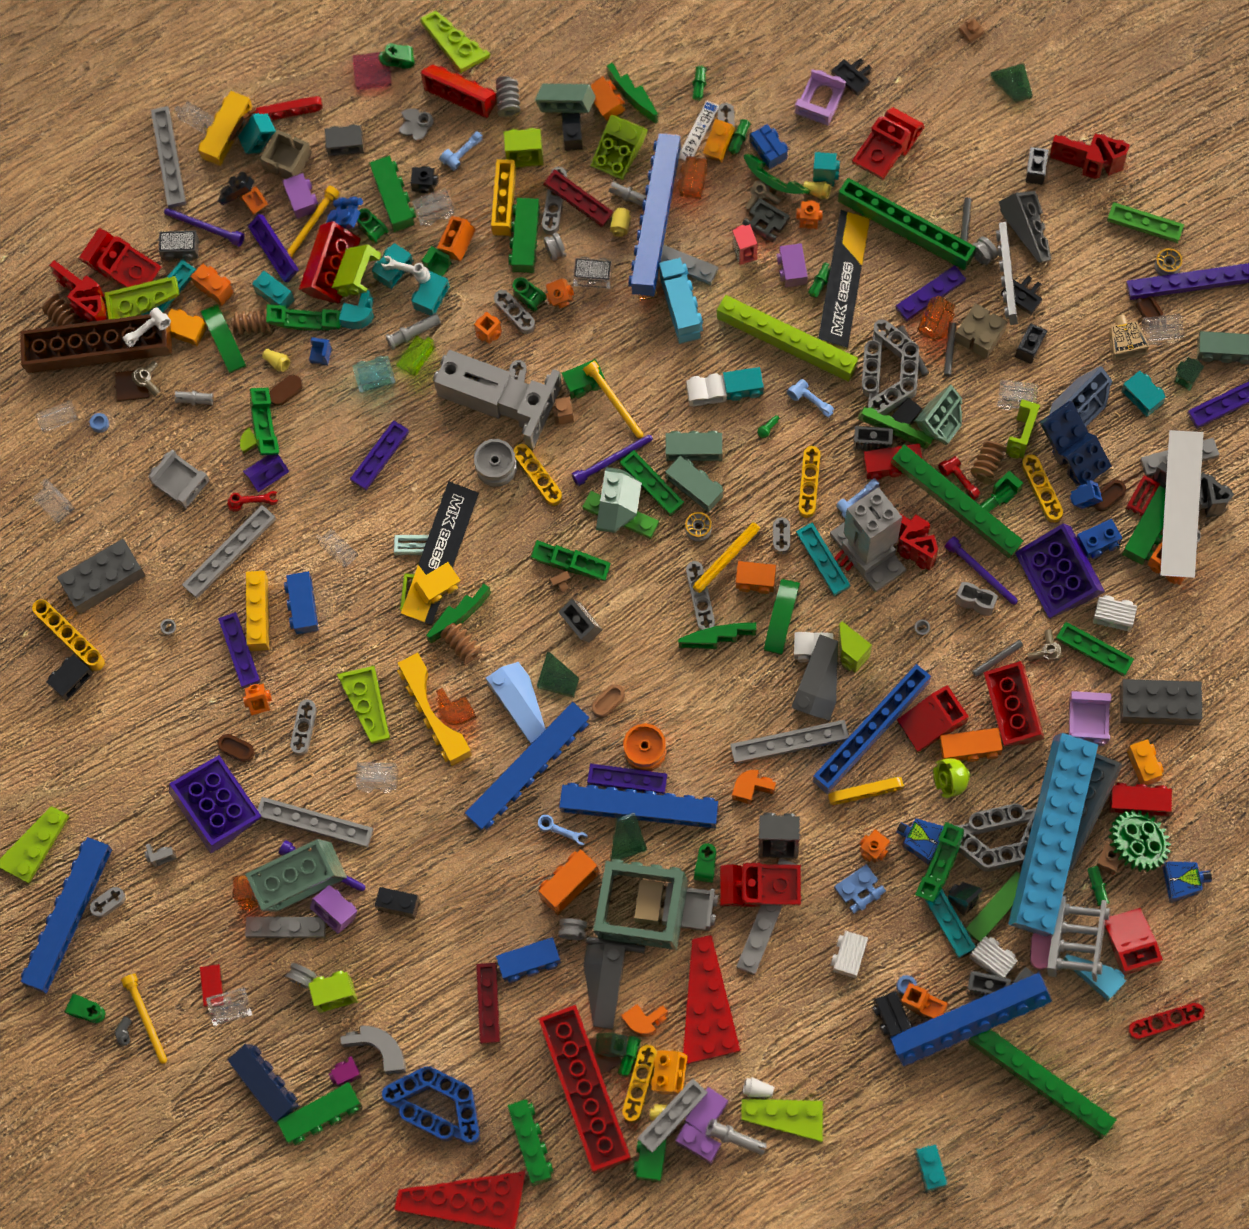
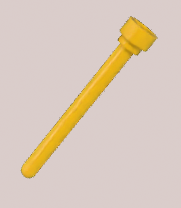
[287,185,340,258]
[583,361,643,439]
[121,974,167,1064]

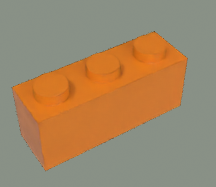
[939,728,1003,762]

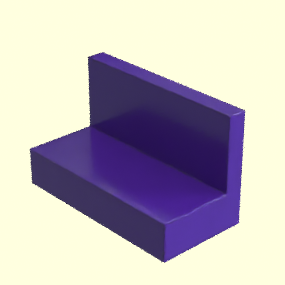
[243,455,289,492]

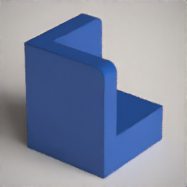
[309,337,332,365]

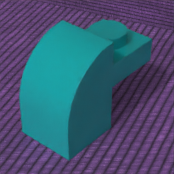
[339,290,374,329]

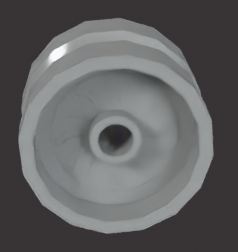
[474,439,517,487]

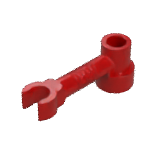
[938,456,980,500]
[227,491,278,512]

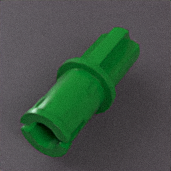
[692,66,707,101]
[728,119,751,154]
[808,263,831,298]
[980,485,1014,512]
[1087,866,1110,906]
[618,1036,641,1077]

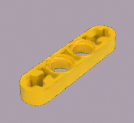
[513,444,562,506]
[798,446,821,518]
[1022,454,1063,523]
[828,777,904,805]
[622,1045,657,1123]

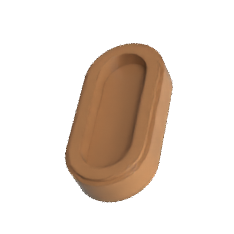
[591,684,625,718]

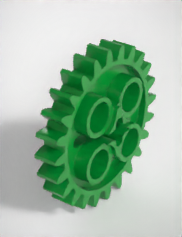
[1109,810,1171,872]

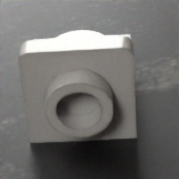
[144,844,177,867]

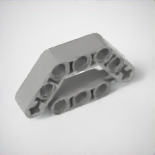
[862,319,919,415]
[955,804,1036,872]

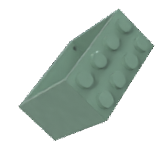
[245,839,347,912]
[593,859,689,950]

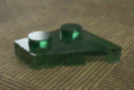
[990,63,1033,103]
[537,652,579,698]
[610,813,647,861]

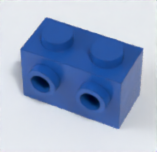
[1077,519,1122,559]

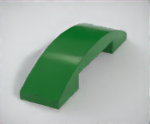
[743,154,811,194]
[201,304,246,374]
[266,304,341,331]
[250,388,279,455]
[764,579,800,655]
[915,822,964,903]

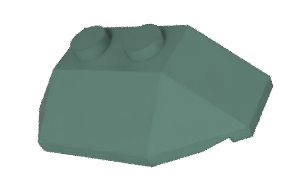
[915,385,962,445]
[596,467,642,533]

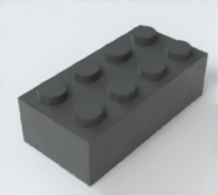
[57,539,146,614]
[1120,679,1202,726]
[758,813,800,859]

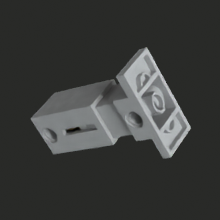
[433,350,562,450]
[830,487,906,593]

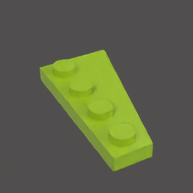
[420,10,490,73]
[105,276,179,319]
[337,666,391,744]
[0,806,69,884]
[741,1099,823,1142]

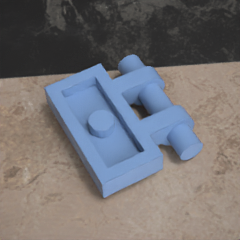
[834,864,886,914]

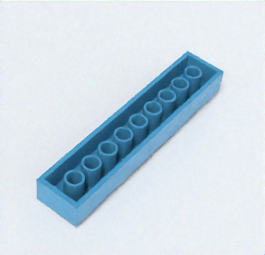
[1008,733,1098,936]

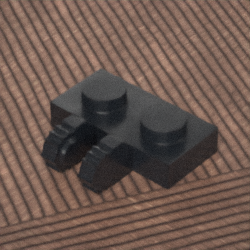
[831,58,872,96]
[218,171,254,206]
[1001,275,1042,315]

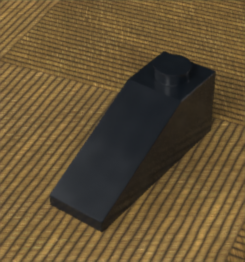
[562,113,583,151]
[948,882,983,916]

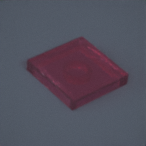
[353,52,392,90]

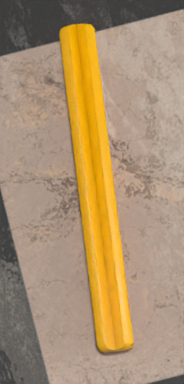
[693,522,760,593]

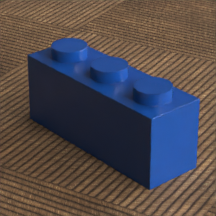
[284,571,319,635]
[496,937,561,983]

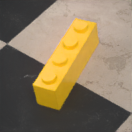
[198,91,253,166]
[491,159,516,236]
[246,571,269,651]

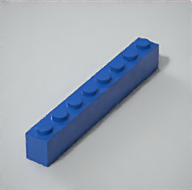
[813,664,931,794]
[464,702,590,831]
[559,783,718,829]
[21,837,112,994]
[891,973,1052,1066]

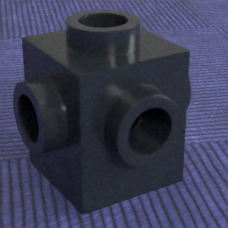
[410,166,438,194]

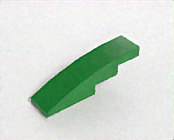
[606,62,658,124]
[530,540,611,581]
[426,583,491,643]
[678,622,756,649]

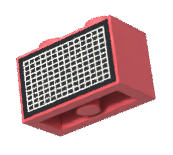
[733,225,757,265]

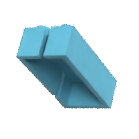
[659,258,703,344]

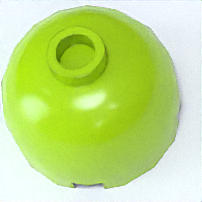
[933,758,970,798]

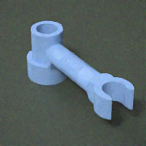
[439,131,482,171]
[787,379,834,418]
[836,478,880,518]
[538,815,588,846]

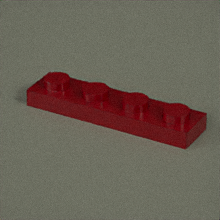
[543,169,613,227]
[476,962,500,1044]

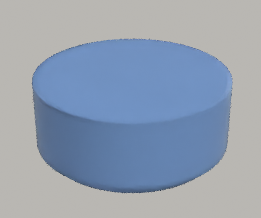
[89,413,109,433]
[896,975,917,996]

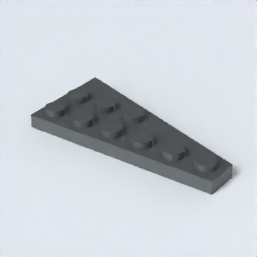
[1069,753,1123,871]

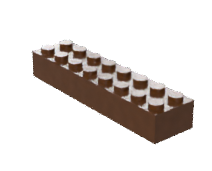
[20,312,172,373]

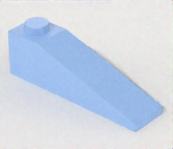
[486,662,546,744]

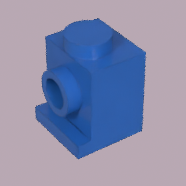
[1070,480,1103,509]

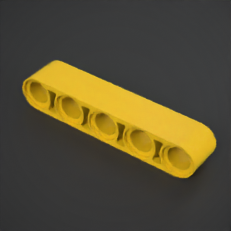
[32,599,105,671]

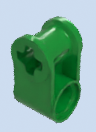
[379,43,415,69]
[357,208,389,244]
[512,277,547,312]
[693,843,716,883]
[64,993,106,1024]

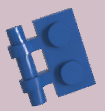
[326,196,363,228]

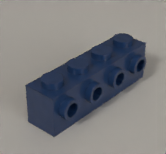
[228,1044,300,1122]

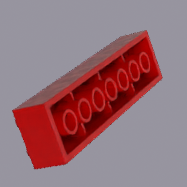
[538,1005,631,1175]

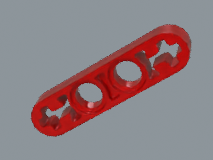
[254,96,323,121]
[1128,1003,1205,1040]

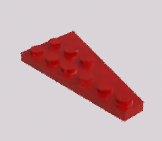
[683,935,741,1065]
[394,1170,526,1229]

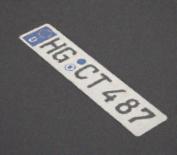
[679,101,719,163]

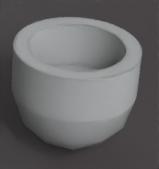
[160,619,176,635]
[914,619,930,635]

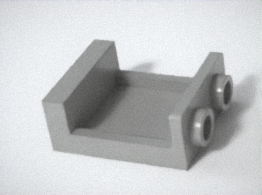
[148,449,210,509]
[662,883,718,931]

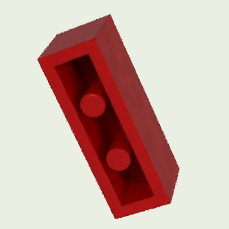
[863,443,923,480]
[1110,783,1172,816]

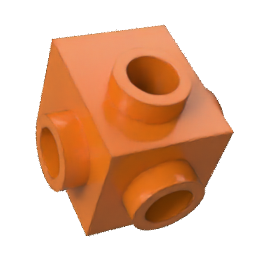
[796,200,823,229]
[546,278,574,309]
[474,311,502,344]
[243,684,272,716]
[859,829,890,863]

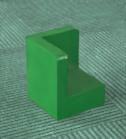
[422,246,452,277]
[992,470,1023,504]

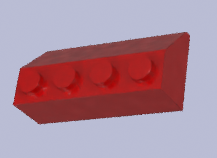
[421,64,497,119]
[299,221,361,304]
[983,661,1045,746]

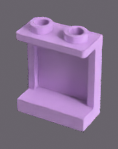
[1069,691,1111,746]

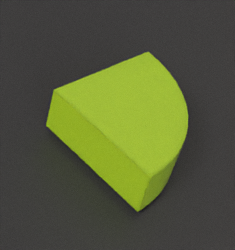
[240,428,257,454]

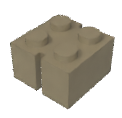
[260,130,312,179]
[955,303,1008,359]

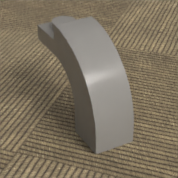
[341,1026,406,1075]

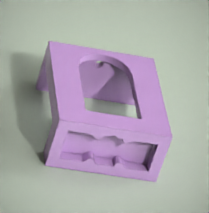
[795,69,846,126]

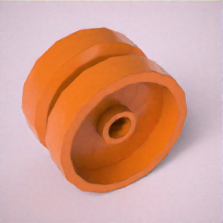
[623,723,667,771]

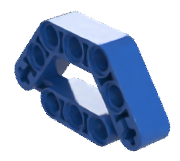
[382,1066,480,1145]

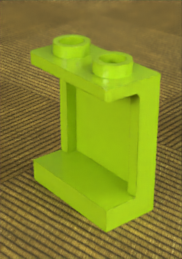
[332,244,381,297]
[1005,399,1040,459]

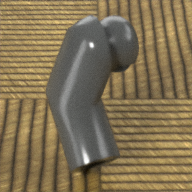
[115,1016,132,1046]

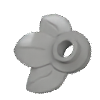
[399,109,433,141]

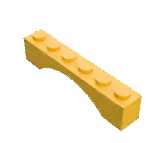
[397,653,472,766]

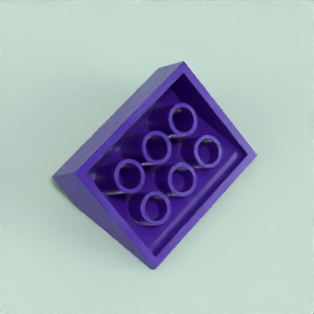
[1015,523,1105,619]
[169,755,261,854]

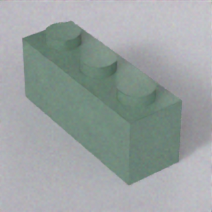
[535,83,596,113]
[1197,331,1249,364]
[666,431,722,461]
[665,456,723,513]

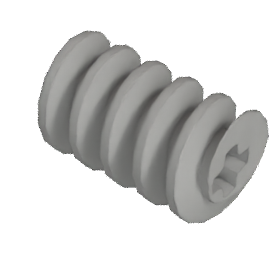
[496,76,520,117]

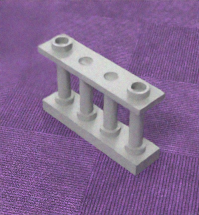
[1047,896,1110,982]

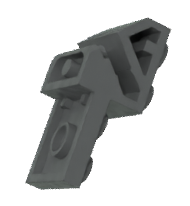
[1153,462,1234,517]

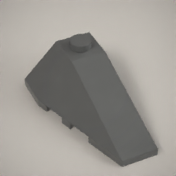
[999,191,1051,263]
[791,634,838,721]
[584,944,626,1030]

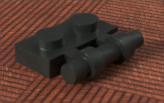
[742,198,790,243]

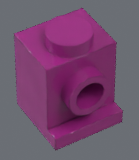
[329,1056,362,1087]

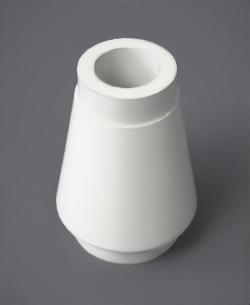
[743,1077,774,1098]

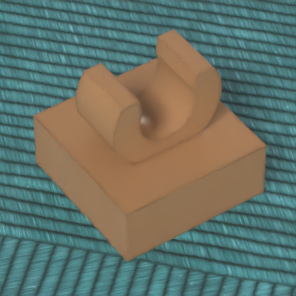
[959,18,985,43]
[549,571,570,592]

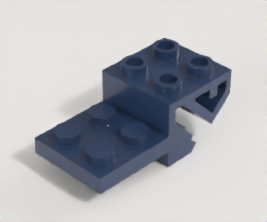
[1040,401,1112,486]

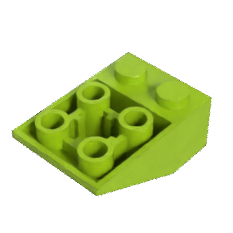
[590,115,648,180]

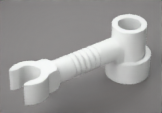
[381,256,430,283]
[122,308,171,347]

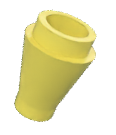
[803,181,831,200]
[262,349,290,372]

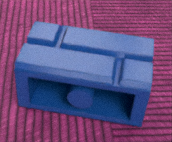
[750,124,789,169]

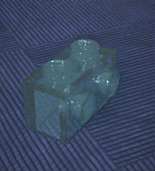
[352,356,396,393]

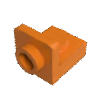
[240,186,268,215]

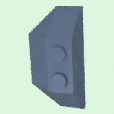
[1049,366,1112,427]

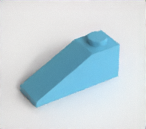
[1063,954,1126,1001]

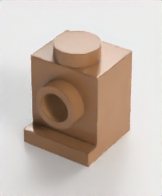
[552,397,574,425]
[1096,842,1120,876]

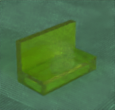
[396,336,436,376]

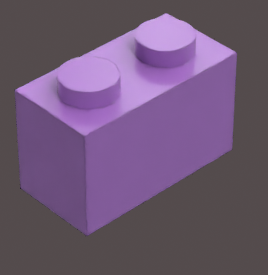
[282,173,318,219]
[776,243,808,287]
[310,885,357,934]
[685,1087,728,1134]
[675,1123,721,1164]

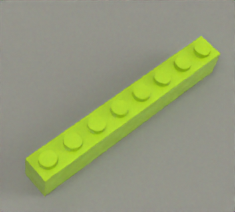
[717,295,858,382]

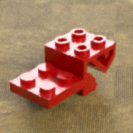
[852,107,924,180]
[1049,133,1130,179]
[78,228,162,287]
[49,260,109,322]
[897,514,938,571]
[720,863,801,907]

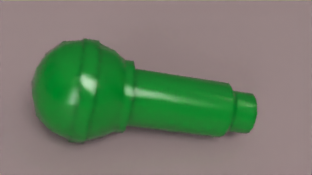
[757,415,780,438]

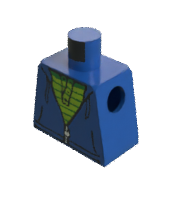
[896,818,944,865]
[1162,862,1212,903]

